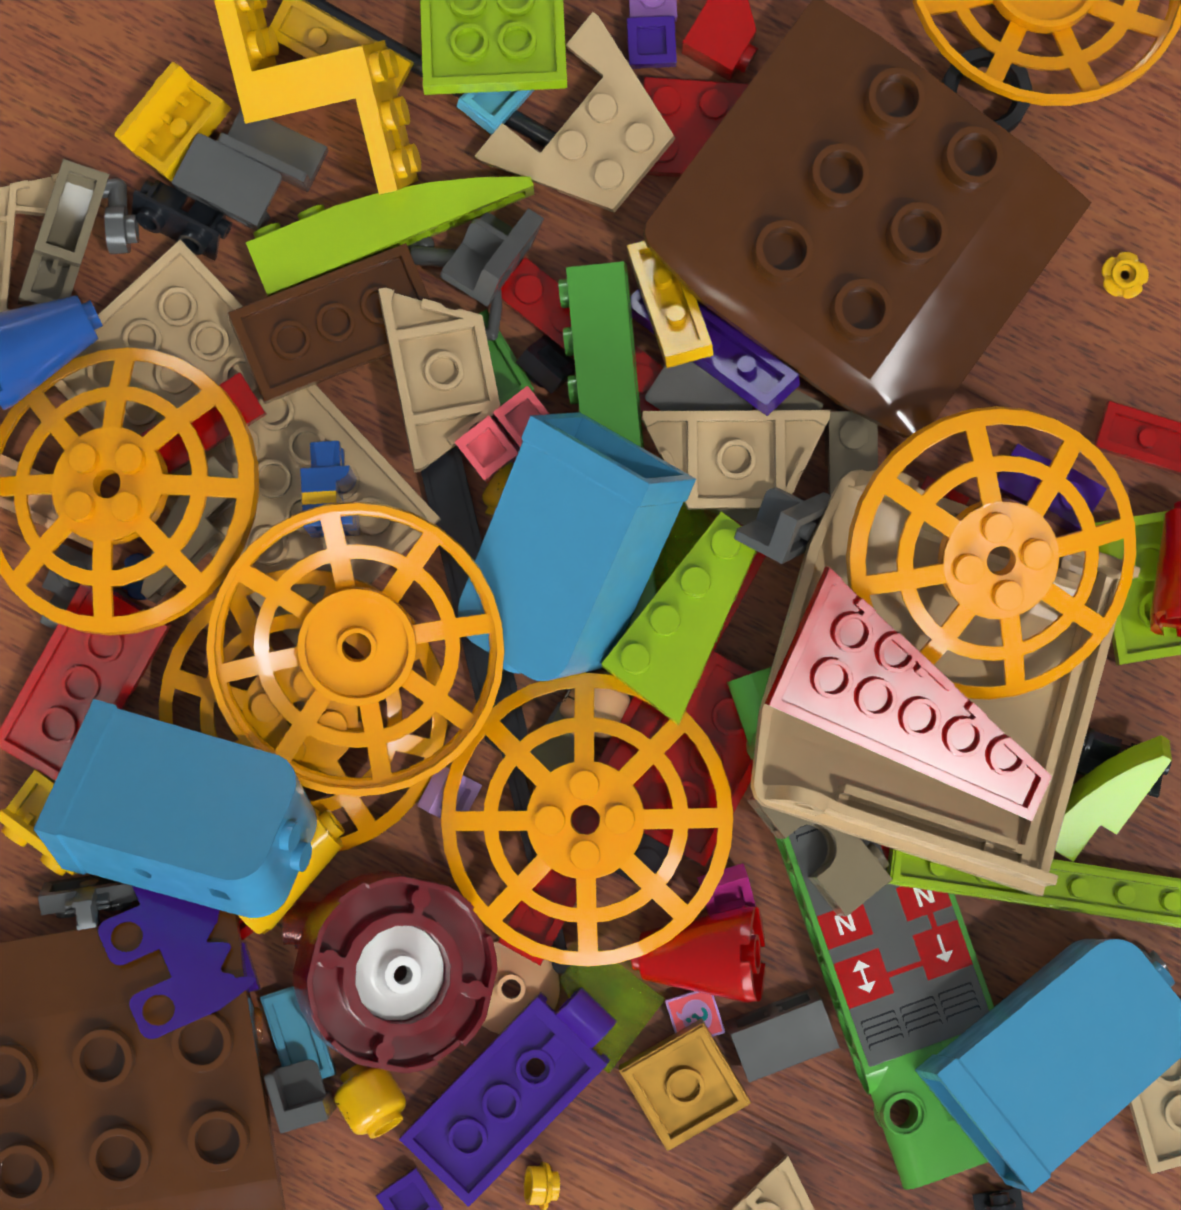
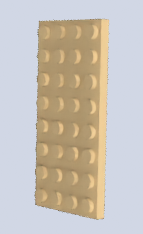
[55,239,441,646]

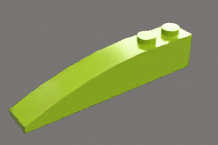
[246,176,535,297]

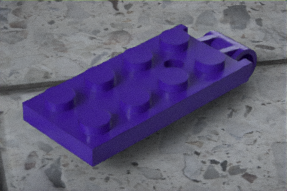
[399,987,617,1207]

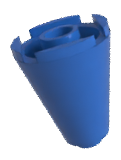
[0,295,103,410]

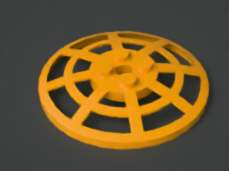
[912,0,1181,106]
[0,347,259,636]
[846,406,1136,700]
[206,501,504,797]
[159,568,448,852]
[441,673,734,967]

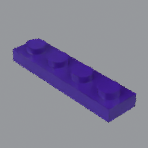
[630,289,800,416]

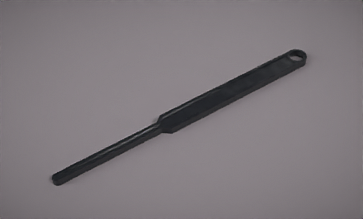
[421,445,570,974]

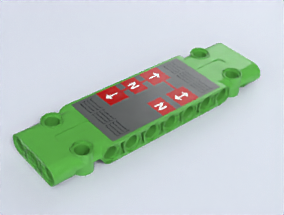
[727,667,994,1190]

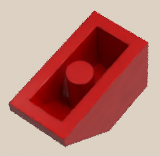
[681,0,759,81]

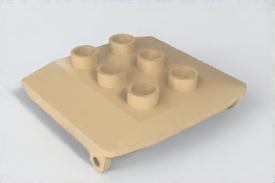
[750,469,1140,897]

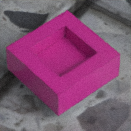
[697,863,756,915]

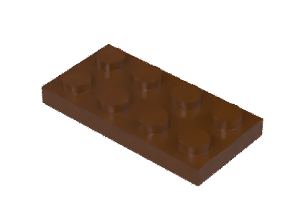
[227,243,430,404]

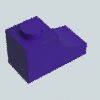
[997,443,1107,533]

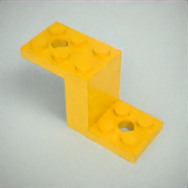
[214,0,421,194]

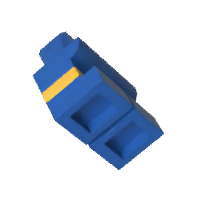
[300,441,360,538]

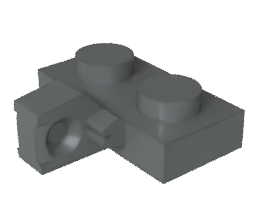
[38,875,138,930]

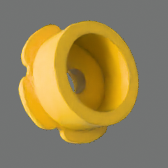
[1101,252,1149,299]
[524,1162,560,1210]

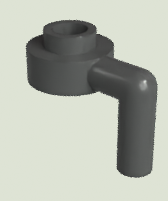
[102,178,139,255]

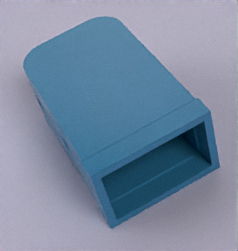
[458,412,696,681]
[34,699,317,918]
[915,939,1181,1193]

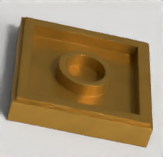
[618,1018,751,1151]

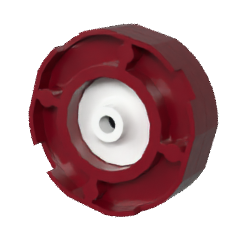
[293,871,498,1074]

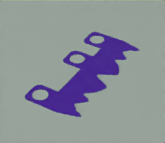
[98,886,257,1039]

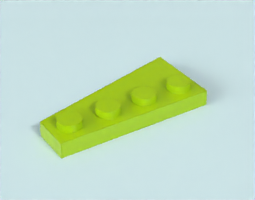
[601,511,757,726]

